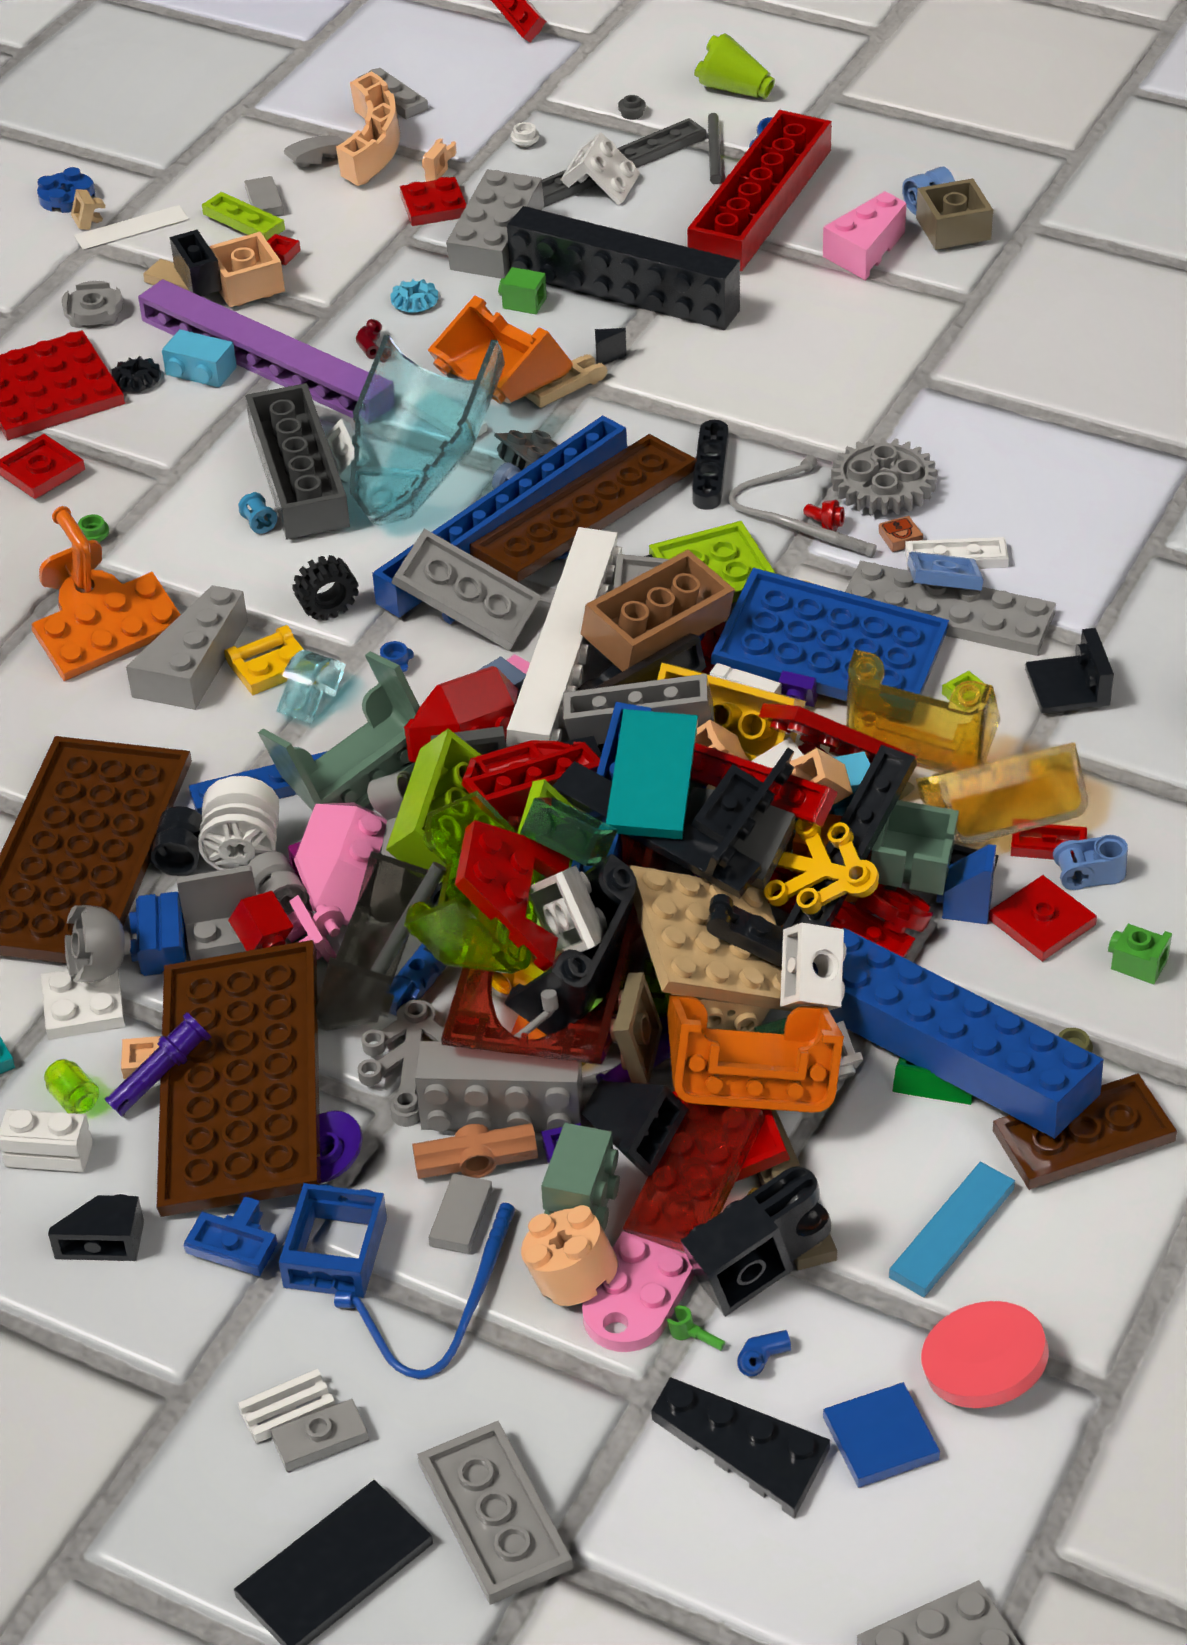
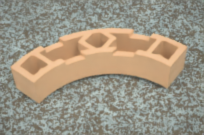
[336,71,400,186]
[695,720,853,804]

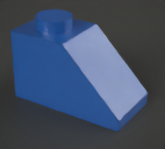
[936,844,996,924]

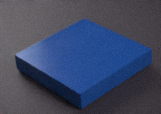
[823,1382,940,1488]

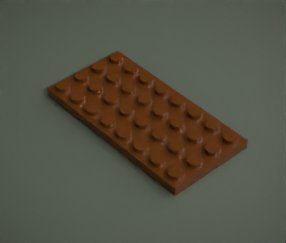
[0,736,192,964]
[156,940,321,1217]

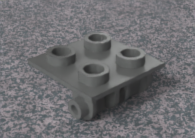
[494,430,558,471]

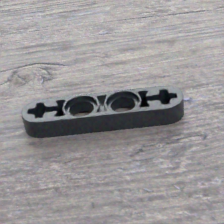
[692,420,729,510]

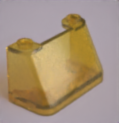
[846,649,1001,779]

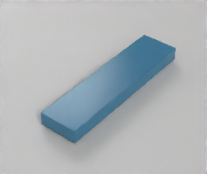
[889,1161,1015,1298]

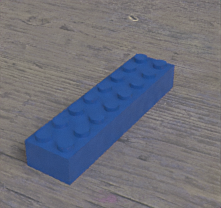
[813,928,1104,1139]

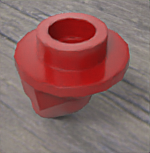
[803,500,845,531]

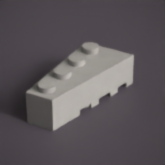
[126,585,248,710]

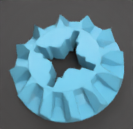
[390,279,438,313]

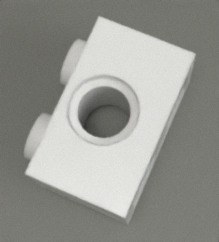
[780,923,846,1011]

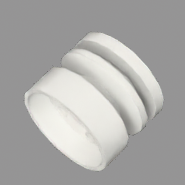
[198,776,279,870]

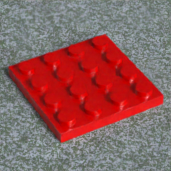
[0,330,125,440]

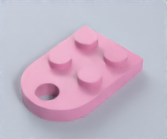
[582,1231,695,1352]

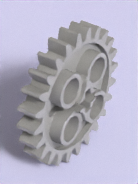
[831,438,937,515]

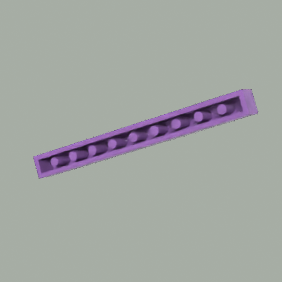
[138,279,393,426]

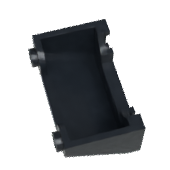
[504,853,637,1041]

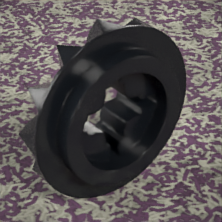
[112,356,161,392]

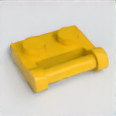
[224,625,314,696]

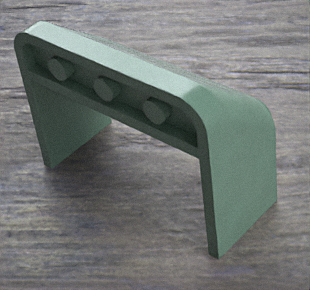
[258,651,420,810]

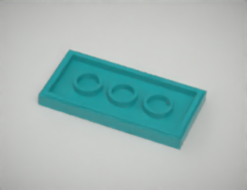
[606,709,698,839]

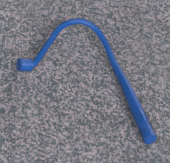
[334,1203,515,1379]

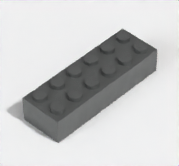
[245,383,350,540]

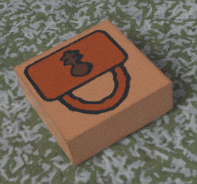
[879,516,923,552]

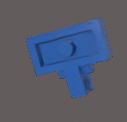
[183,1197,278,1277]

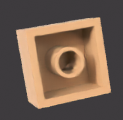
[209,232,285,307]

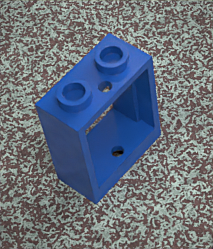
[279,1183,387,1298]

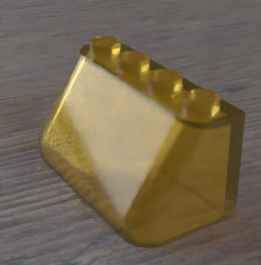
[916,742,1088,845]

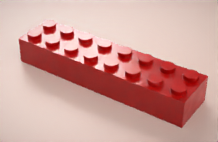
[687,110,832,271]

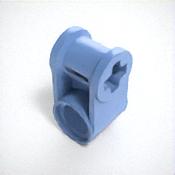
[1053,835,1128,890]

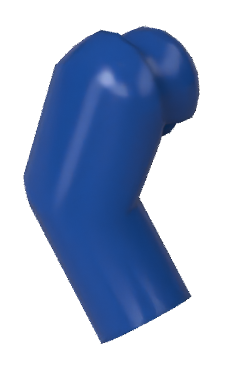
[737,1330,791,1376]

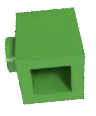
[498,267,547,315]

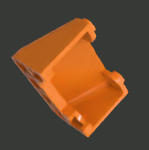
[428,295,573,404]
[667,995,844,1113]

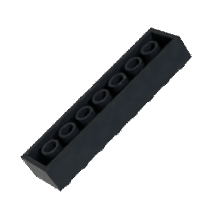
[507,206,740,330]

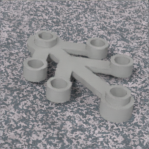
[358,1000,463,1127]

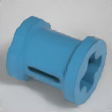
[238,492,278,534]

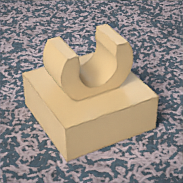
[71,189,106,230]

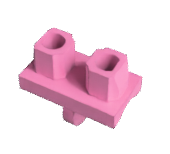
[287,895,345,965]

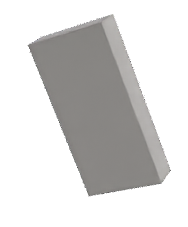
[244,176,284,216]
[428,1174,493,1254]

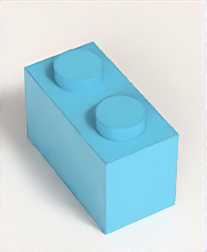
[162,329,237,388]

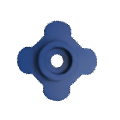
[380,641,414,672]

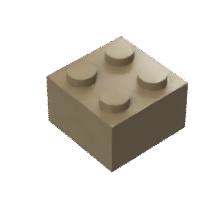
[916,178,993,250]

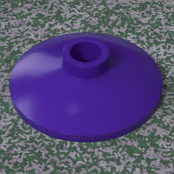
[320,1111,363,1183]

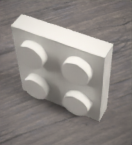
[41,969,125,1040]

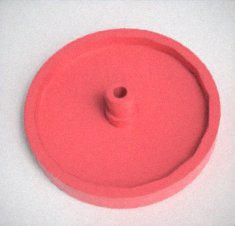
[921,1301,1049,1408]

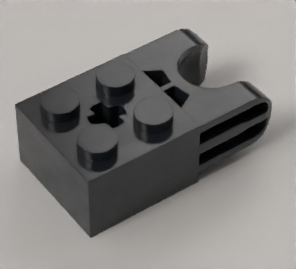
[680,1166,831,1316]

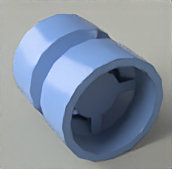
[902,167,955,215]

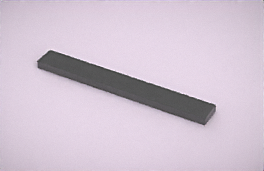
[542,118,706,208]

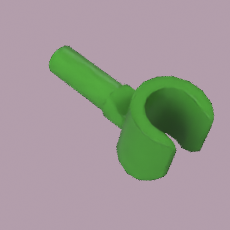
[667,1305,725,1351]

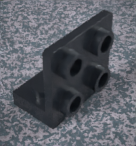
[1025,628,1114,713]

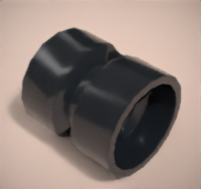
[151,806,202,876]

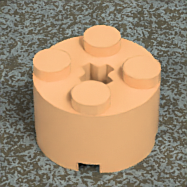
[521,1205,618,1306]

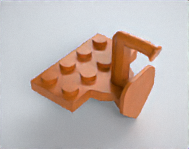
[31,506,181,681]

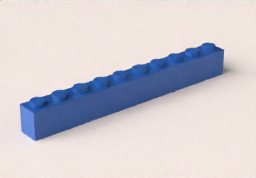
[372,415,627,618]

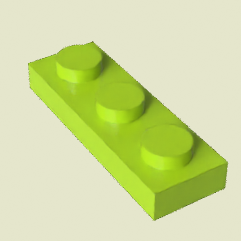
[202,192,285,241]

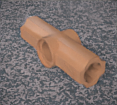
[412,1123,538,1179]

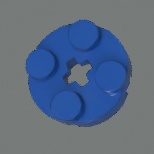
[37,167,95,213]

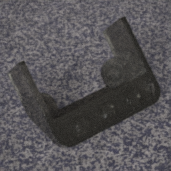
[315,851,428,1031]

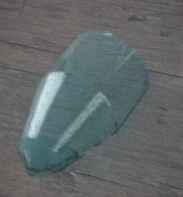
[350,335,505,525]

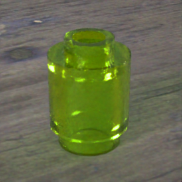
[44,1059,99,1114]

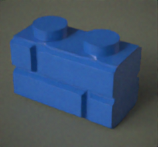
[129,892,186,976]

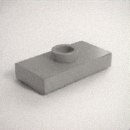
[270,1399,369,1472]

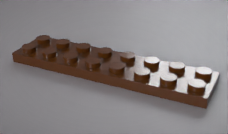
[470,434,697,582]

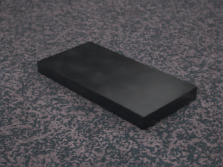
[234,1480,433,1645]

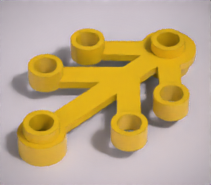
[764,819,879,914]

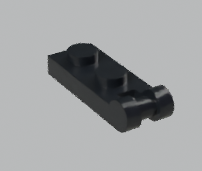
[707,894,784,967]

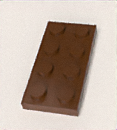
[992,1073,1177,1190]

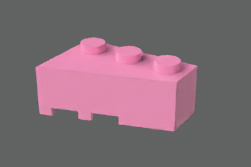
[823,191,906,281]

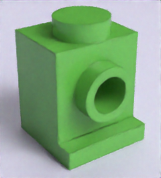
[1108,923,1172,985]

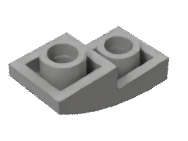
[284,135,344,167]

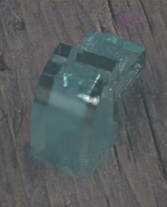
[276,650,346,724]

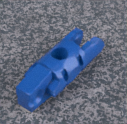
[384,933,460,1016]

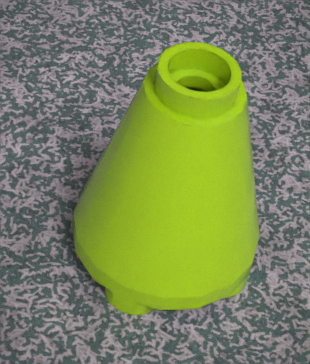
[694,33,775,99]

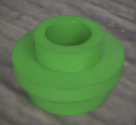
[78,514,109,542]

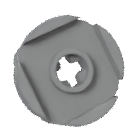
[62,281,123,328]

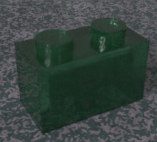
[520,797,618,866]

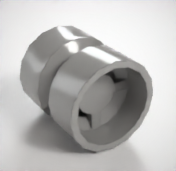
[248,851,308,915]

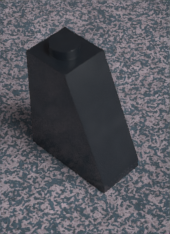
[581,1081,689,1176]

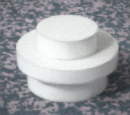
[511,122,539,147]

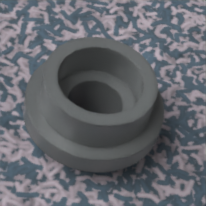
[618,95,646,120]

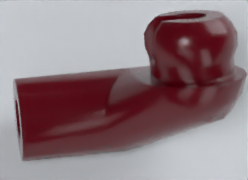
[356,319,382,359]

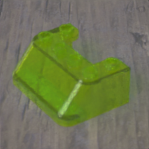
[404,791,544,974]

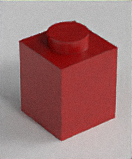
[228,890,294,951]

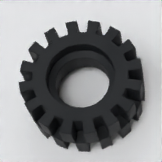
[292,555,359,620]

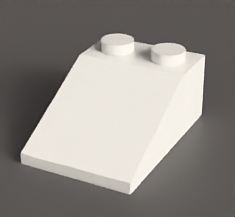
[529,865,608,958]

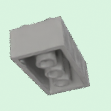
[446,169,544,279]
[415,1041,583,1133]

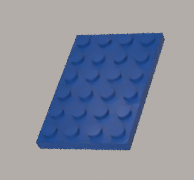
[711,568,949,719]

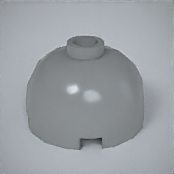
[65,905,131,982]

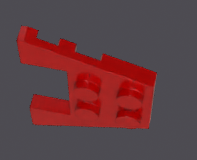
[455,820,571,971]

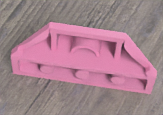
[294,802,387,926]

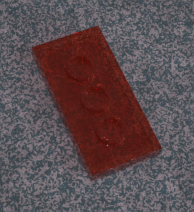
[623,1102,765,1252]

